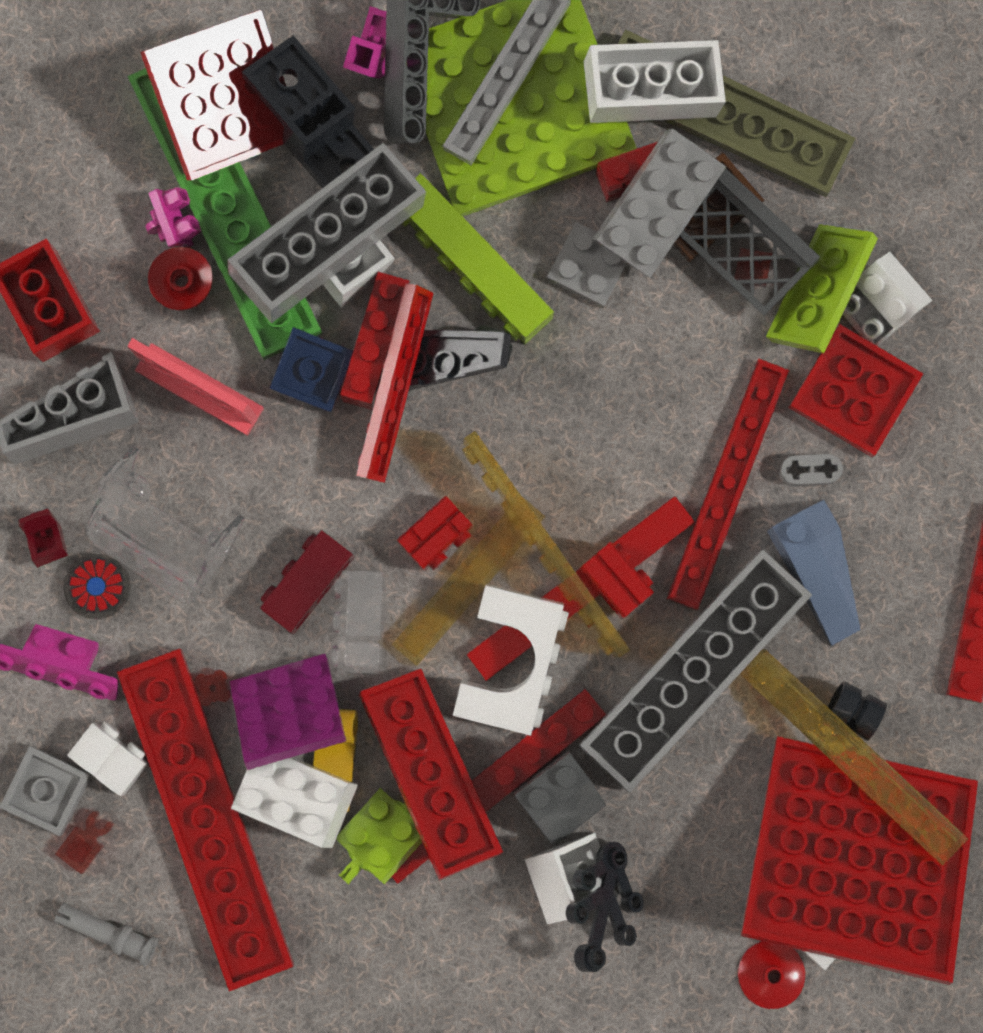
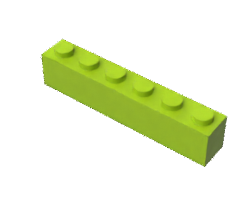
[401,173,554,344]

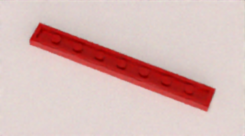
[666,358,789,611]
[466,496,695,681]

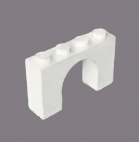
[453,584,569,736]

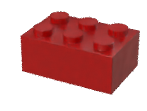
[0,238,101,362]

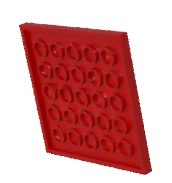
[741,736,978,985]

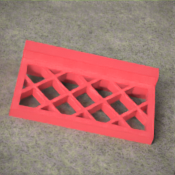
[127,338,264,436]

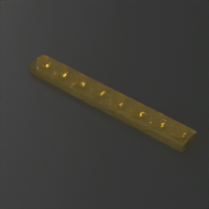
[462,431,630,658]
[740,648,968,866]

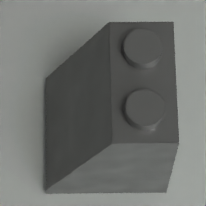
[513,752,606,846]

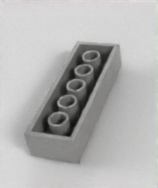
[227,143,426,323]

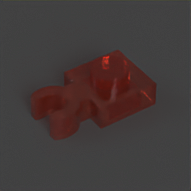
[55,811,114,874]

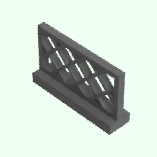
[679,168,820,316]

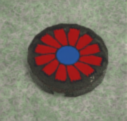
[63,554,131,620]

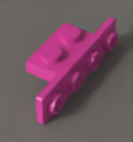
[0,624,118,701]

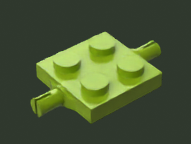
[336,788,422,884]

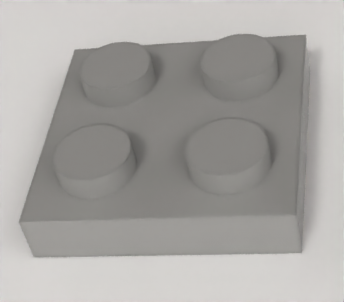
[546,222,627,309]
[0,746,92,836]

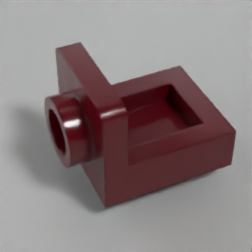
[18,509,68,568]

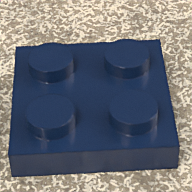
[269,327,353,412]

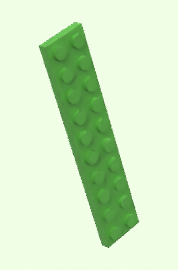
[127,68,322,360]

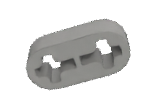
[779,454,843,487]

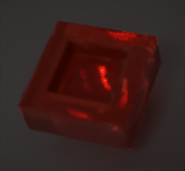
[734,248,772,287]

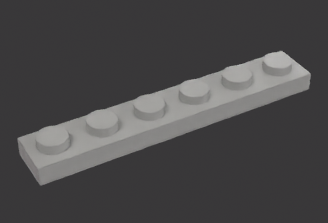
[443,0,571,165]

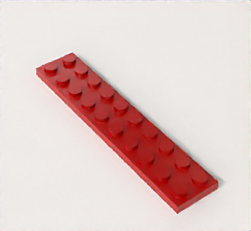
[117,648,294,992]

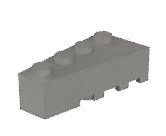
[0,351,139,465]

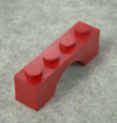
[340,271,410,411]

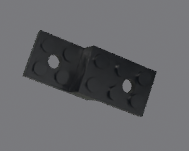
[242,35,374,188]

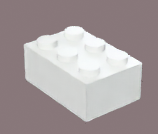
[231,757,358,848]

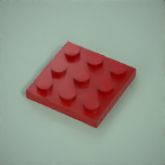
[788,324,924,458]

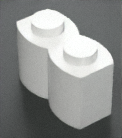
[67,721,149,796]

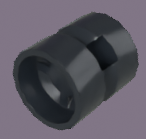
[824,681,887,741]

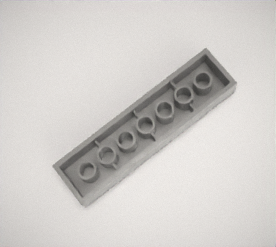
[578,549,812,793]

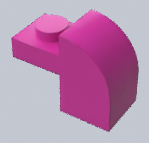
[343,6,386,79]

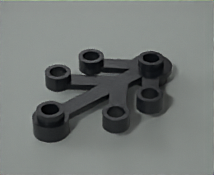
[565,842,644,972]

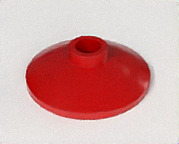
[148,247,213,311]
[738,941,805,1009]

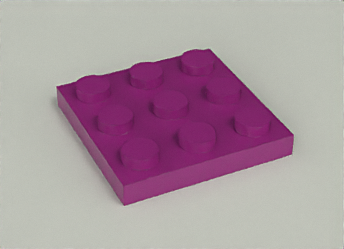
[230,653,347,770]

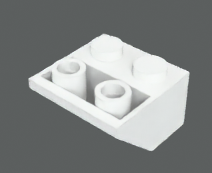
[842,252,932,346]

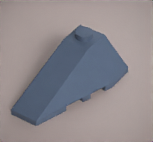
[767,500,861,646]

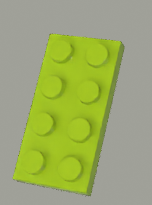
[766,224,878,354]

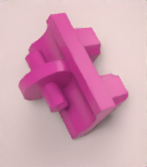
[145,187,201,248]

